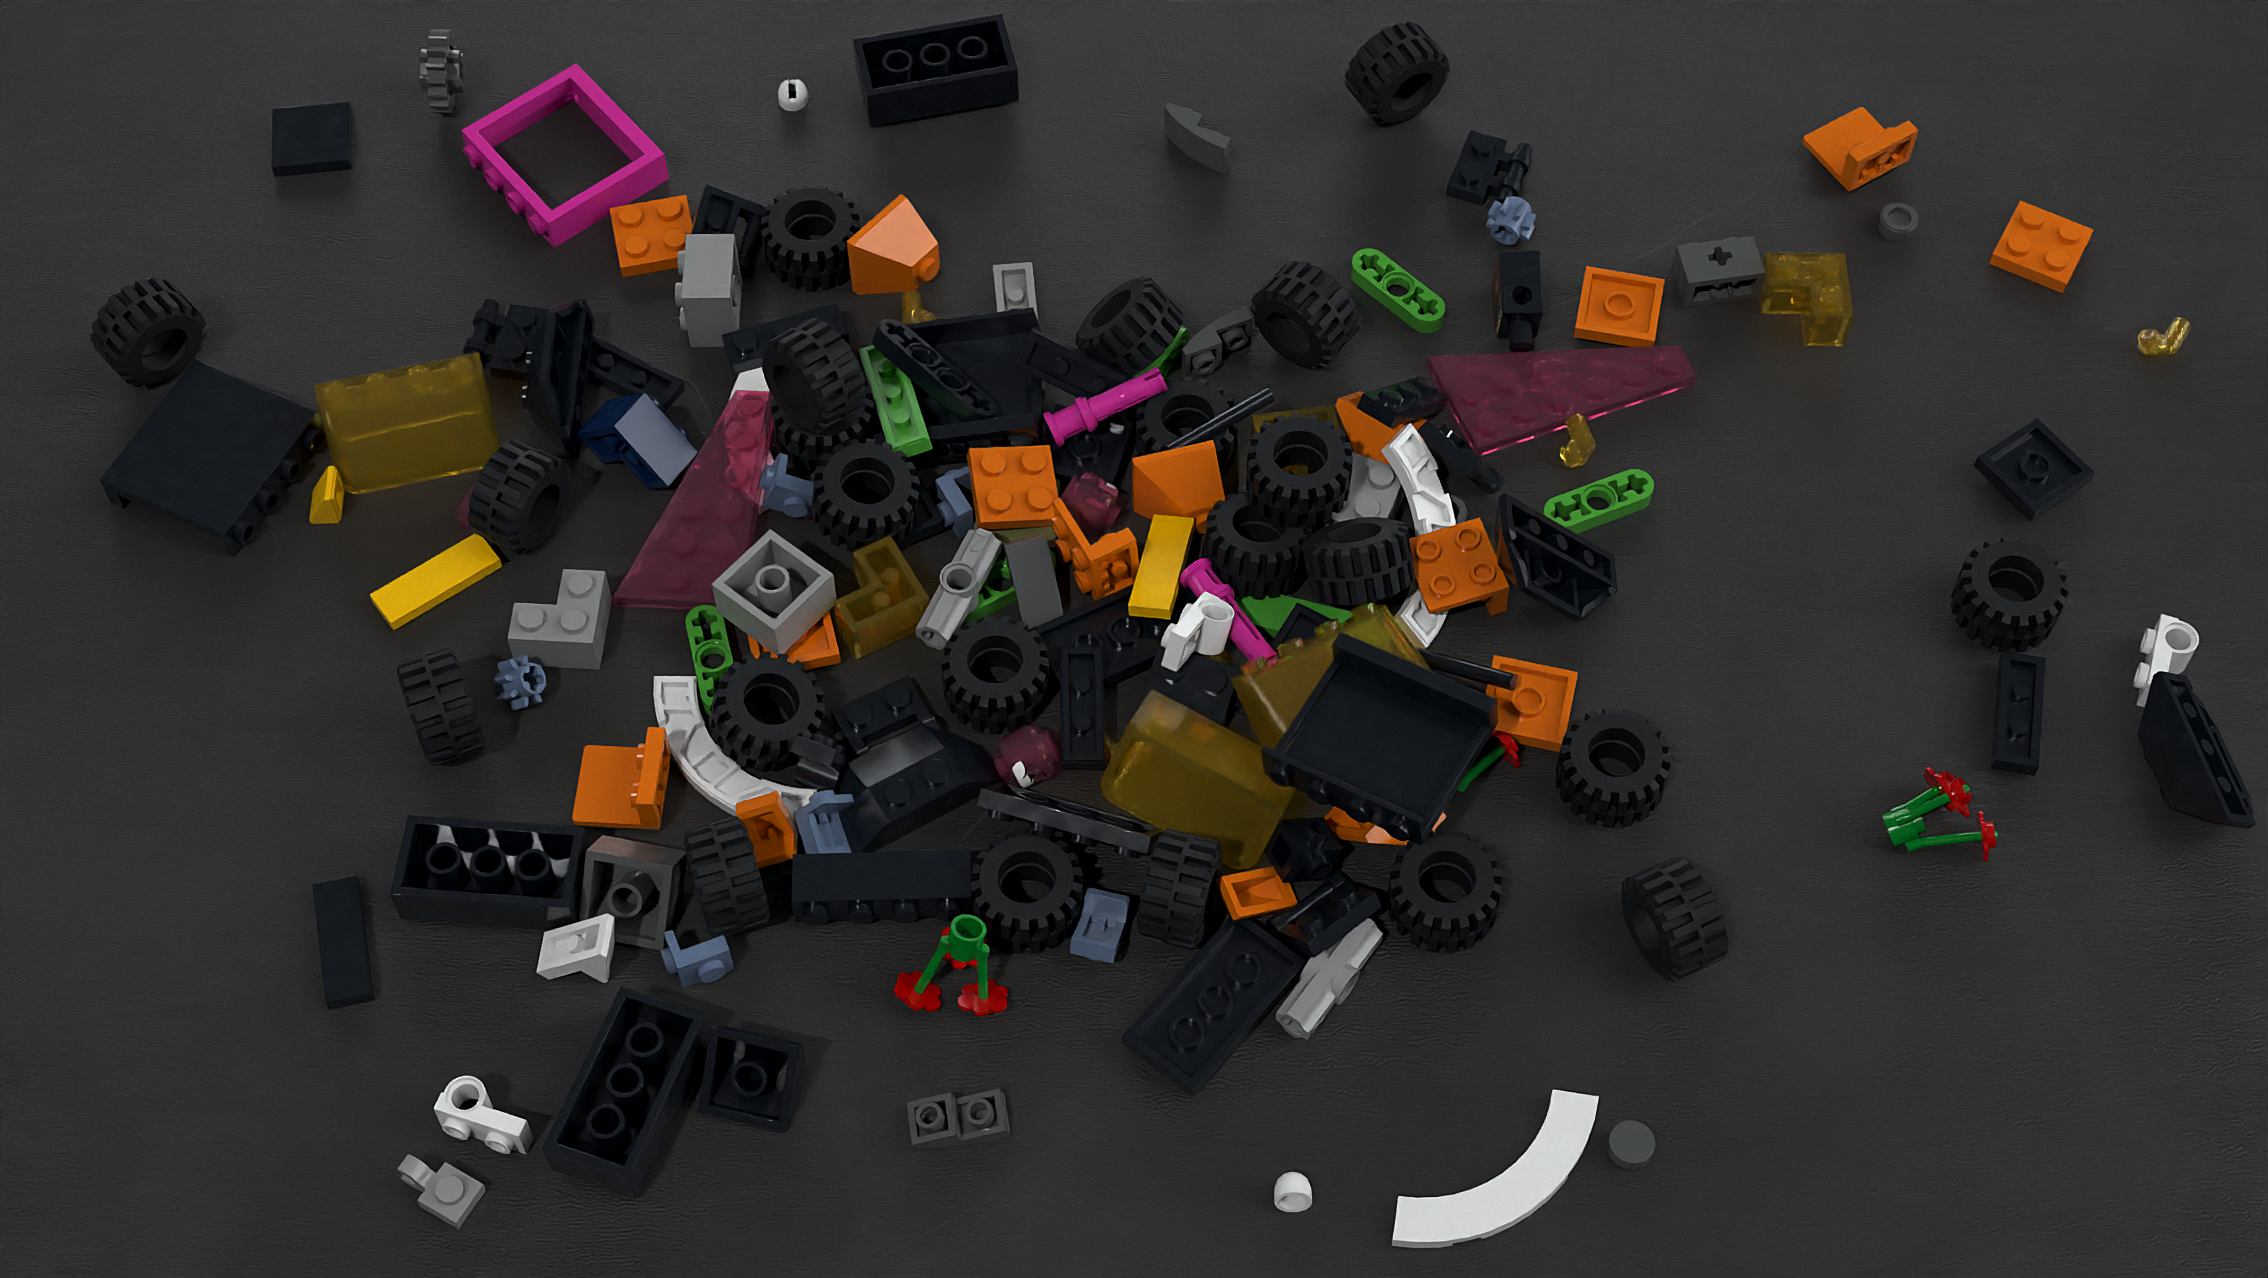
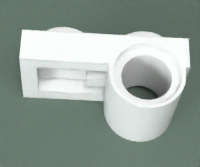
[1161,591,1234,672]
[2133,614,2199,707]
[433,1076,534,1154]

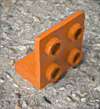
[1802,107,1919,192]
[1050,498,1139,601]
[1409,517,1510,616]
[572,727,671,830]

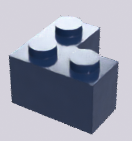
[577,392,698,490]

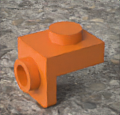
[736,791,798,868]

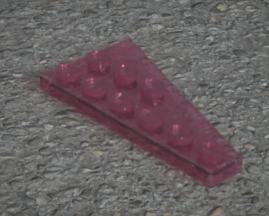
[1426,345,1697,456]
[613,390,774,609]

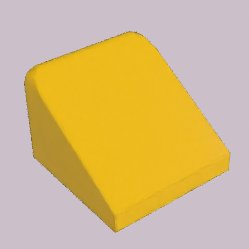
[309,466,345,524]

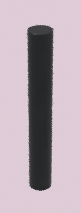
[1164,388,1274,451]
[1394,643,1517,691]

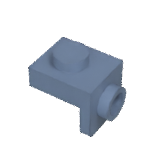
[759,453,814,520]
[935,466,973,539]
[794,790,855,854]
[1070,888,1130,963]
[660,930,734,988]

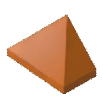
[1216,866,1298,921]

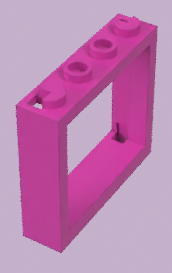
[461,63,669,248]

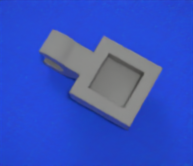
[397,1154,486,1229]

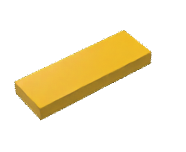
[1128,514,1196,620]
[370,533,502,631]

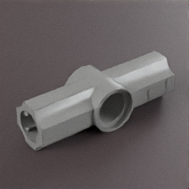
[916,527,1002,650]
[1276,918,1383,1040]

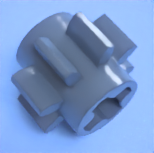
[1486,196,1537,245]
[492,655,547,711]

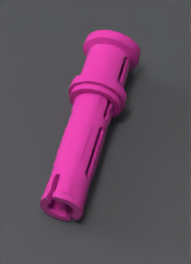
[1043,367,1168,447]
[1179,558,1279,673]

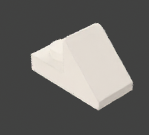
[536,913,615,983]

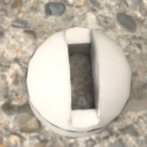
[778,79,809,111]
[1274,1172,1312,1212]

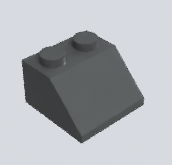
[578,835,687,950]

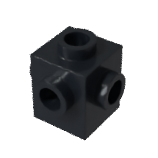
[1264,817,1343,883]

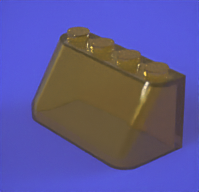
[314,352,501,494]
[1230,601,1431,750]
[1101,689,1296,869]

